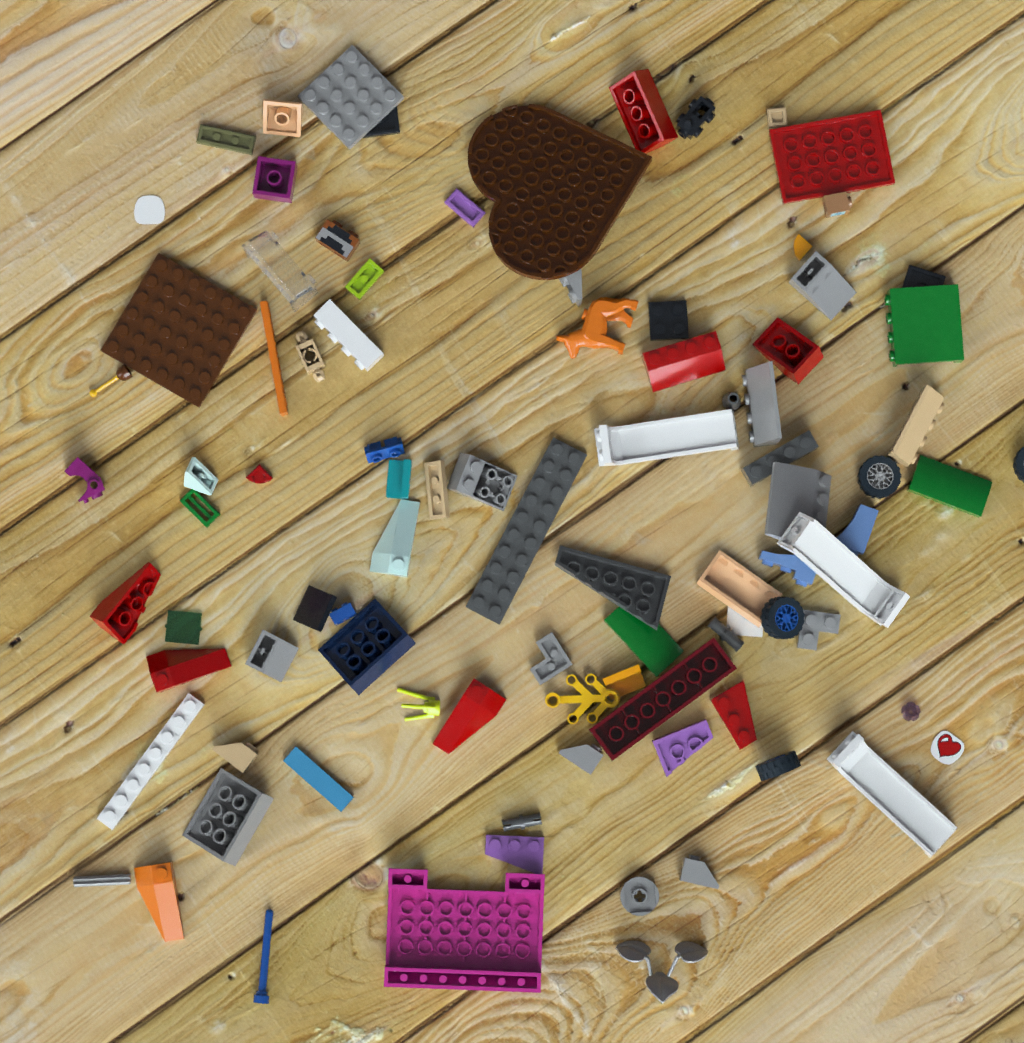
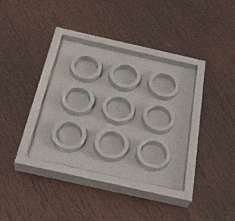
[298,45,404,150]

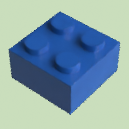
[329,602,357,626]

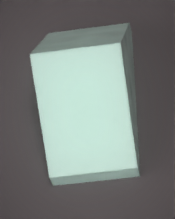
[184,457,218,495]

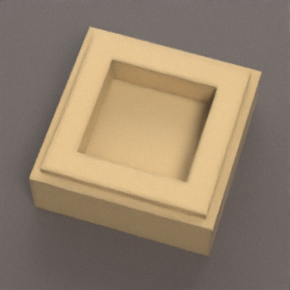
[766,107,788,129]

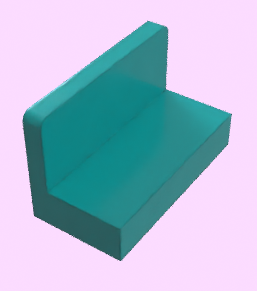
[386,459,412,500]

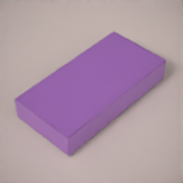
[444,188,485,227]

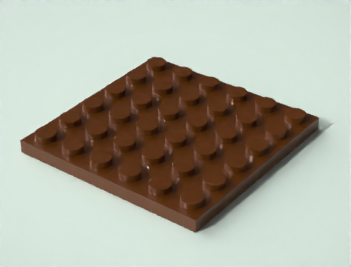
[100,253,257,408]

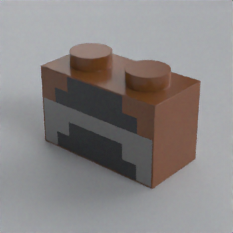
[315,219,360,262]

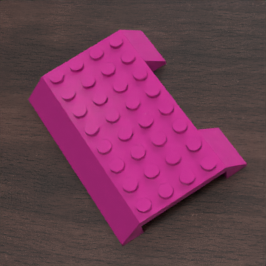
[384,868,545,993]

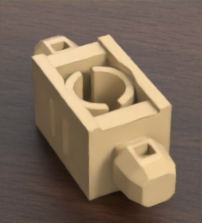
[295,331,325,383]

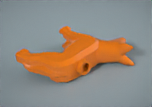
[556,297,639,359]

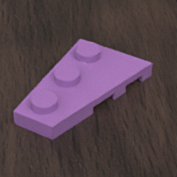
[652,719,713,777]
[485,835,544,874]

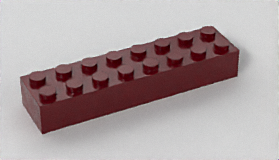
[589,638,737,761]

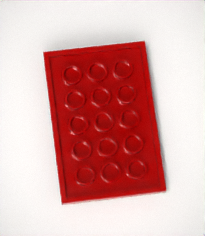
[769,110,895,204]

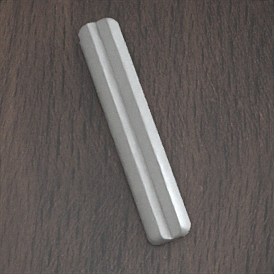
[73,874,131,887]

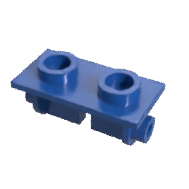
[364,436,405,463]

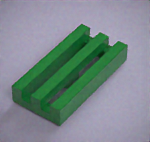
[180,489,221,528]

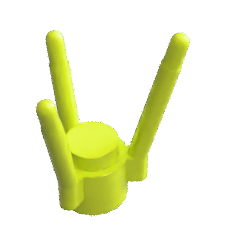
[397,688,440,721]

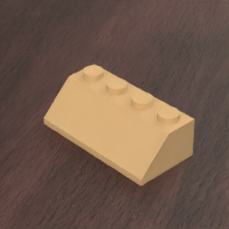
[886,385,945,467]

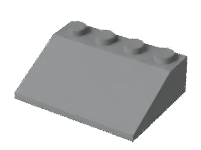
[742,361,782,447]
[765,462,831,540]
[182,768,274,866]

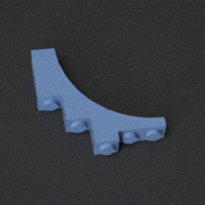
[759,504,879,587]

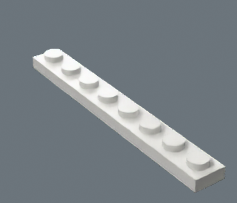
[97,693,205,830]

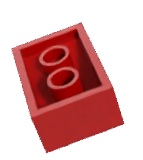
[752,317,824,385]

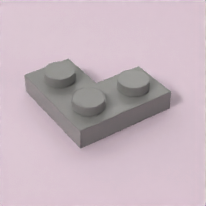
[797,610,841,651]
[530,632,573,685]

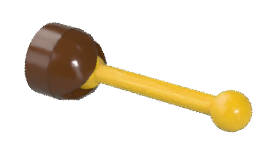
[89,364,133,397]

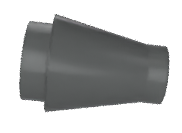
[722,392,741,411]

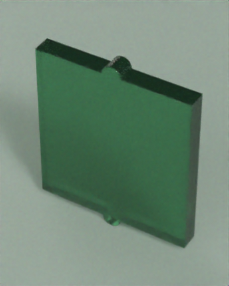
[165,610,202,645]

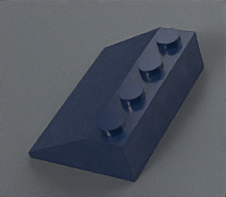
[318,599,416,695]

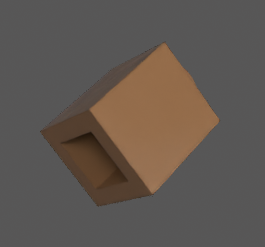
[822,192,852,218]

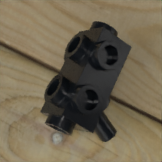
[676,96,716,140]

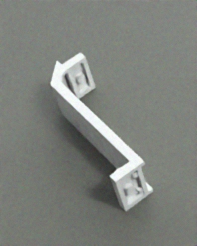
[594,409,739,466]
[777,512,910,628]
[827,731,957,858]

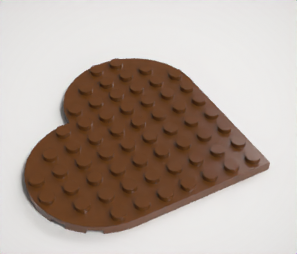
[468,104,652,280]

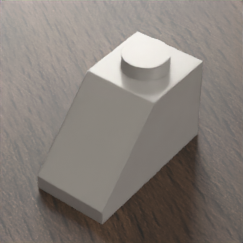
[558,743,603,775]
[679,854,719,889]

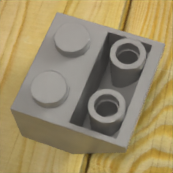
[245,630,299,682]

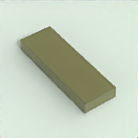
[196,124,256,155]

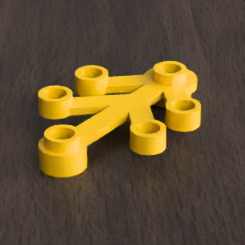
[545,674,620,724]

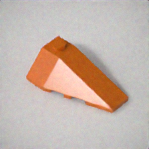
[134,861,184,942]

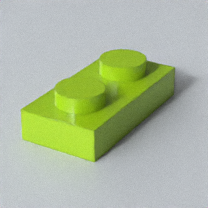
[345,258,384,300]

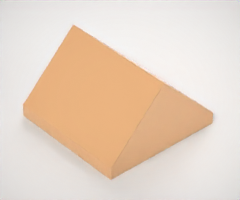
[263,99,304,137]

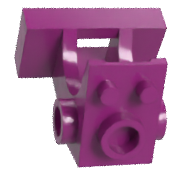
[65,457,105,503]

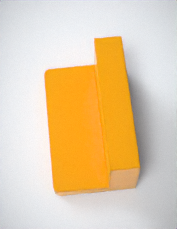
[602,664,646,700]

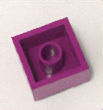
[252,156,298,203]

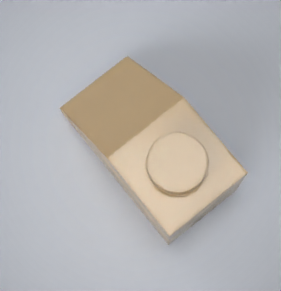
[212,742,258,773]

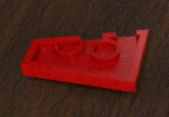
[710,680,757,750]

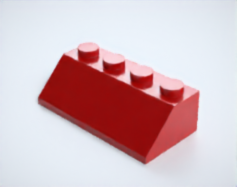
[609,69,678,154]
[642,331,726,392]

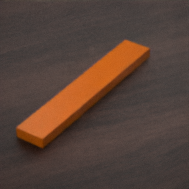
[260,301,289,416]

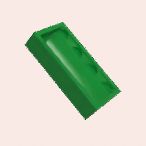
[907,455,992,518]
[604,607,684,677]

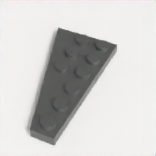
[555,545,671,631]

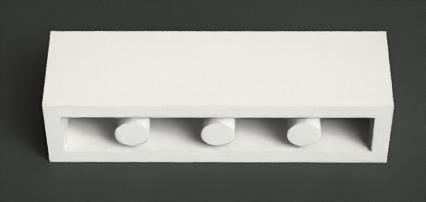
[314,299,384,372]

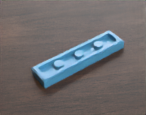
[283,746,354,812]

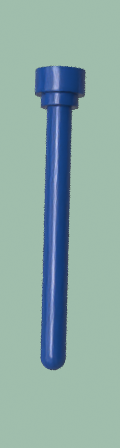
[253,909,273,1004]

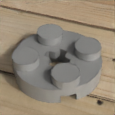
[620,877,659,916]

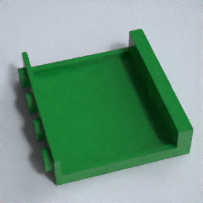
[884,284,964,367]

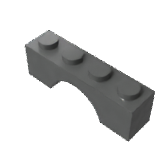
[741,430,819,487]

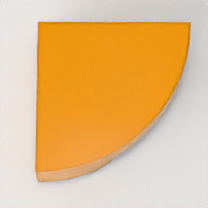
[793,234,813,261]

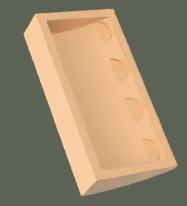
[696,550,782,628]

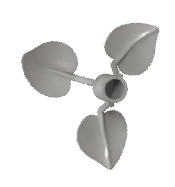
[615,940,708,1003]

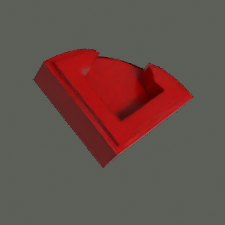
[246,464,273,484]

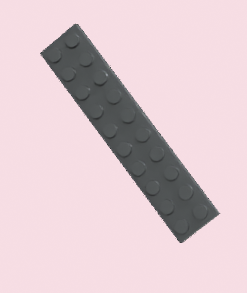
[466,437,587,625]

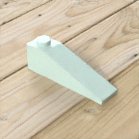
[370,499,420,578]

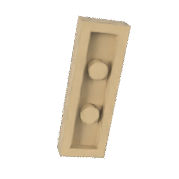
[424,460,450,520]

